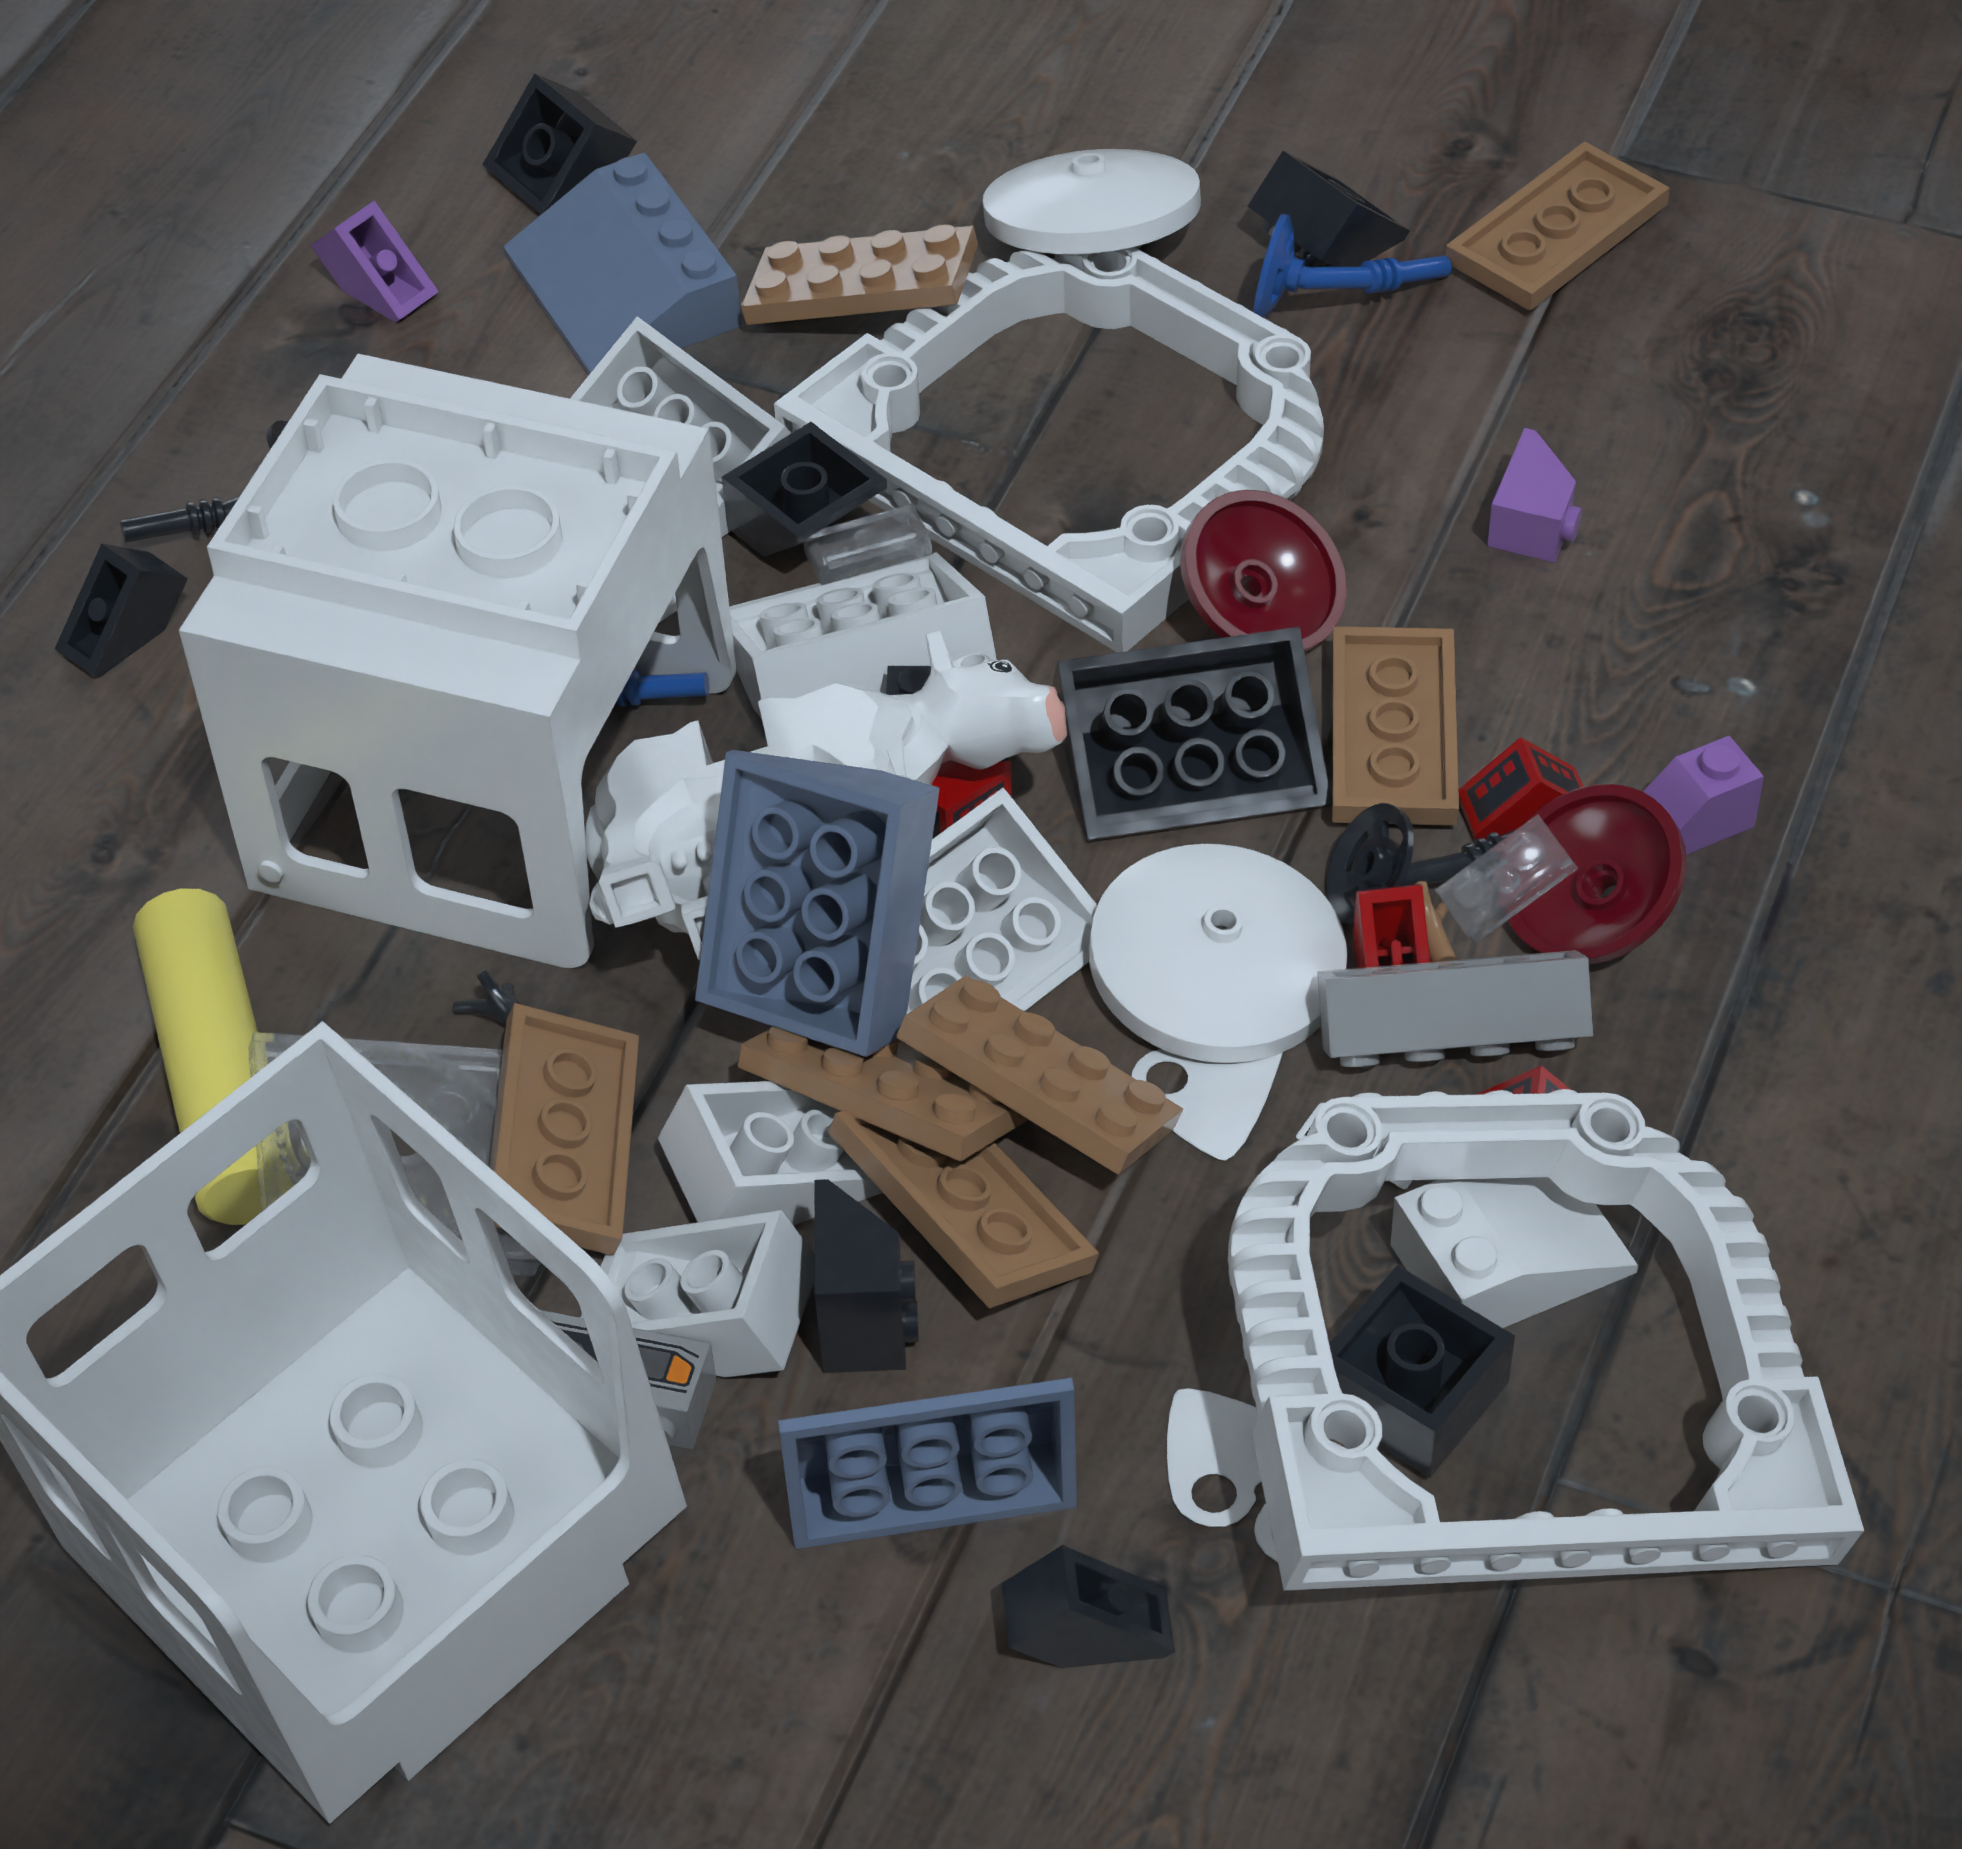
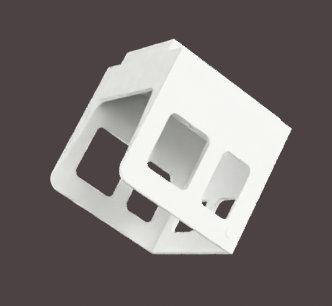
[179,354,736,968]
[0,1021,687,1824]

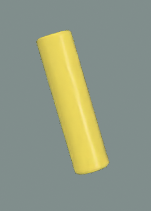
[133,888,296,1225]

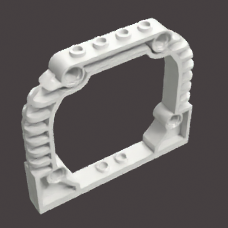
[774,247,1324,653]
[1228,1089,1864,1591]

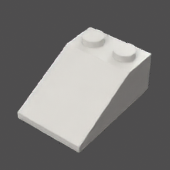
[658,1081,883,1225]
[1391,1177,1638,1328]
[580,1210,815,1377]

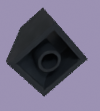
[482,73,637,214]
[1247,151,1410,267]
[722,421,887,557]
[814,1179,919,1373]
[1329,1265,1515,1478]

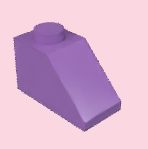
[310,201,439,323]
[1488,428,1582,563]
[1643,735,1764,855]

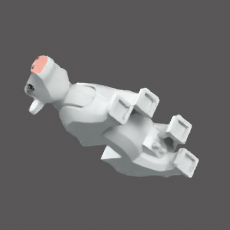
[585,630,1067,960]

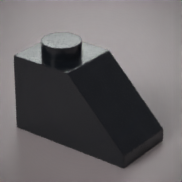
[55,543,188,677]
[1002,1545,1175,1668]

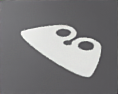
[1131,1049,1283,1161]
[1167,1388,1346,1562]

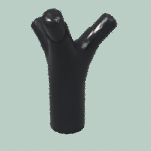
[452,969,520,1025]

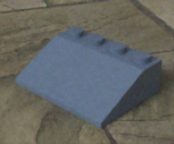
[503,152,742,376]
[695,750,939,1057]
[778,1378,1077,1549]

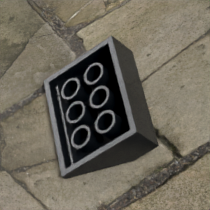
[1053,627,1332,842]

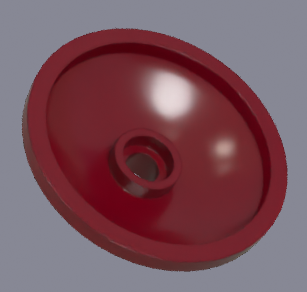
[1180,490,1347,653]
[1500,784,1687,964]

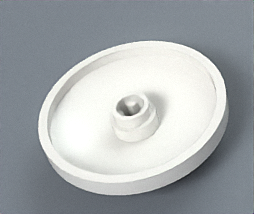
[983,149,1201,254]
[1089,844,1347,1063]

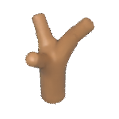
[1415,881,1457,962]

